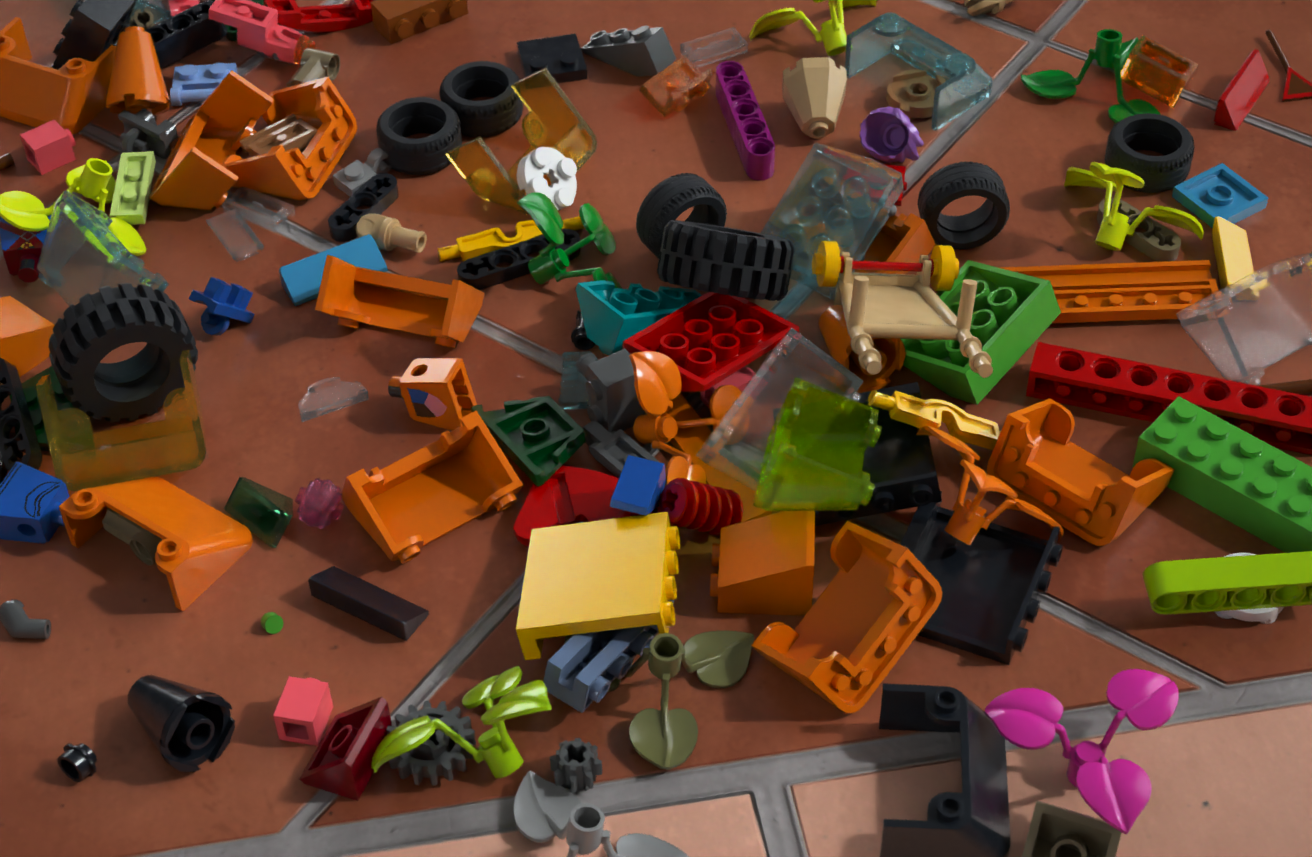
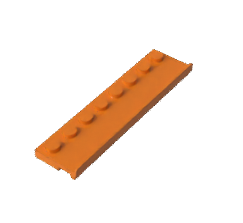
[998,260,1224,323]

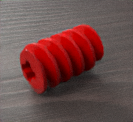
[658,478,744,535]

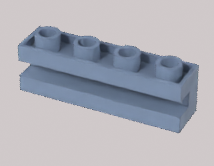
[543,600,674,713]

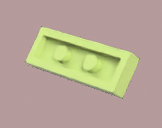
[110,151,156,225]

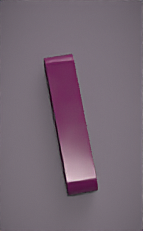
[716,61,775,181]

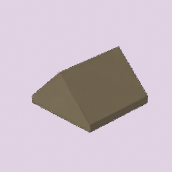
[1022,801,1122,857]

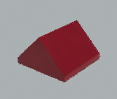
[299,697,392,801]

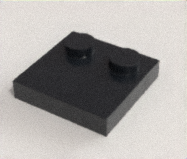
[517,33,588,88]

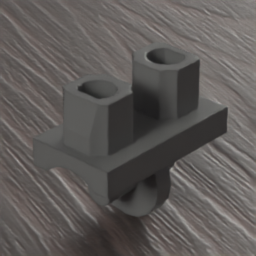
[118,108,178,159]

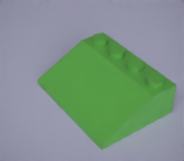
[901,260,1061,405]

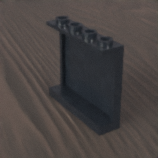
[773,382,942,526]
[900,491,1063,665]

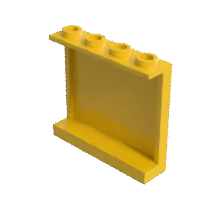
[516,512,680,660]

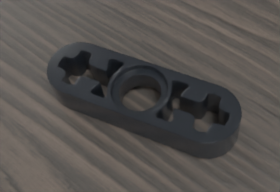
[328,173,399,242]

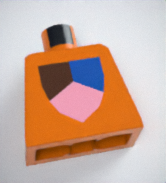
[388,358,477,431]

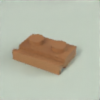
[240,114,317,157]

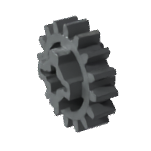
[386,700,476,786]

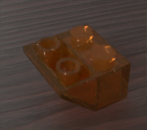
[1121,35,1199,108]

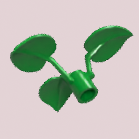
[1021,29,1161,124]
[517,192,622,288]

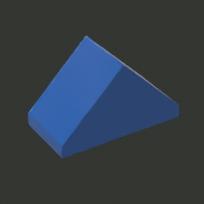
[610,455,666,516]

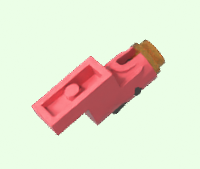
[208,0,316,65]

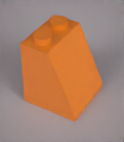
[0,296,55,385]
[710,505,815,616]

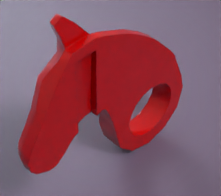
[513,466,675,547]

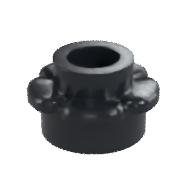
[57,743,97,782]

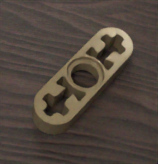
[1097,198,1181,262]

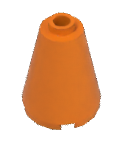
[106,26,170,115]
[818,305,906,393]

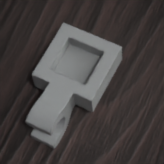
[332,148,391,197]

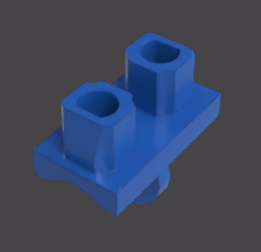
[189,277,255,336]

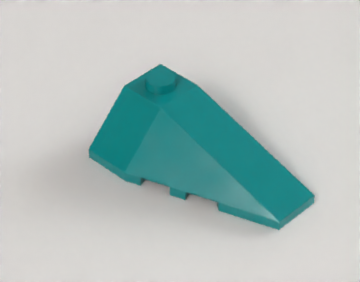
[576,280,702,355]

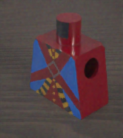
[0,211,70,283]

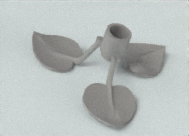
[513,771,689,857]

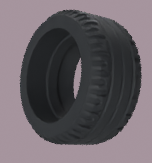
[440,61,523,137]
[376,97,462,175]
[1105,113,1195,193]
[918,161,1010,250]
[636,173,727,259]

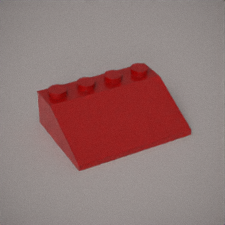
[623,292,800,392]

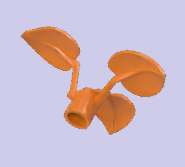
[629,351,751,486]
[916,426,1064,546]

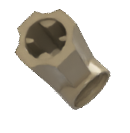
[286,48,340,87]
[102,508,163,565]

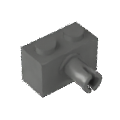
[576,348,645,432]

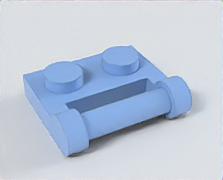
[170,63,238,106]

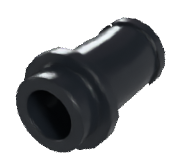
[571,310,596,351]

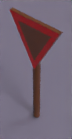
[1265,30,1312,102]

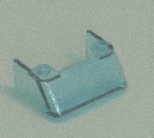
[845,12,993,131]

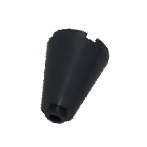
[128,675,235,772]

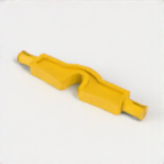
[437,215,585,262]
[868,390,1001,450]

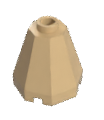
[782,57,847,139]

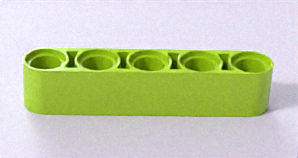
[1143,551,1312,615]

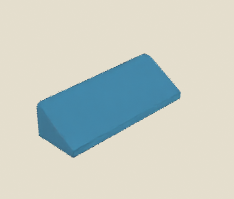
[279,234,388,306]

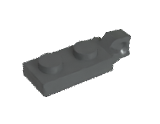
[583,420,666,478]

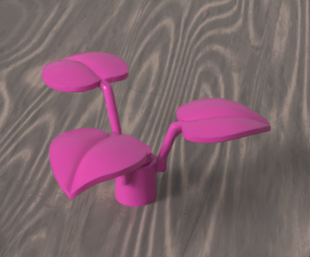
[984,669,1179,834]

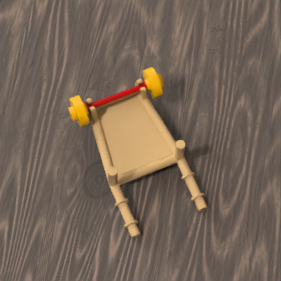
[812,241,993,378]

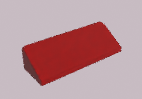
[1214,49,1269,131]

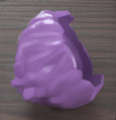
[859,106,924,163]

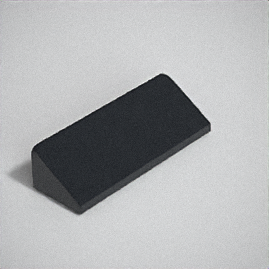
[308,566,429,641]

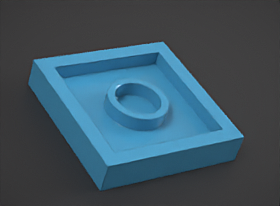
[1172,163,1268,229]

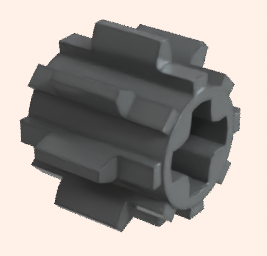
[550,738,603,793]

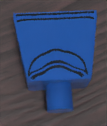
[0,462,70,544]

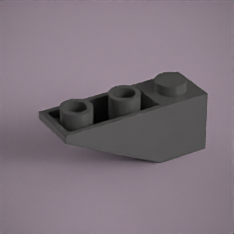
[581,26,677,77]

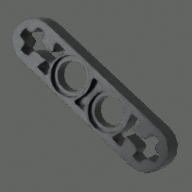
[457,228,581,290]
[0,357,42,471]

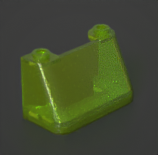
[753,377,882,511]

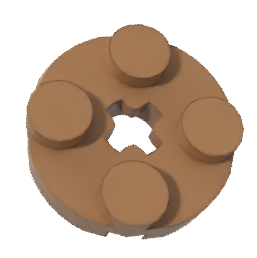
[886,69,950,121]

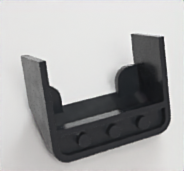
[879,684,1011,857]

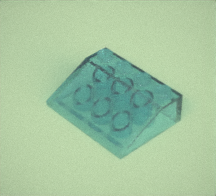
[761,142,904,300]

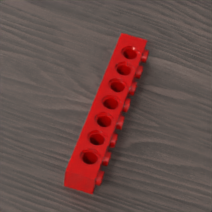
[1026,342,1312,455]

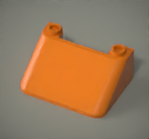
[59,477,253,611]

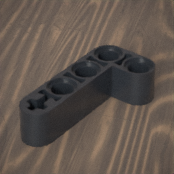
[116,1,228,69]

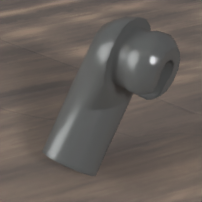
[0,599,51,639]

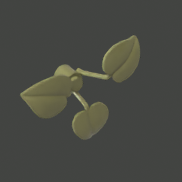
[565,630,754,769]

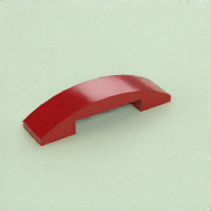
[264,0,375,32]

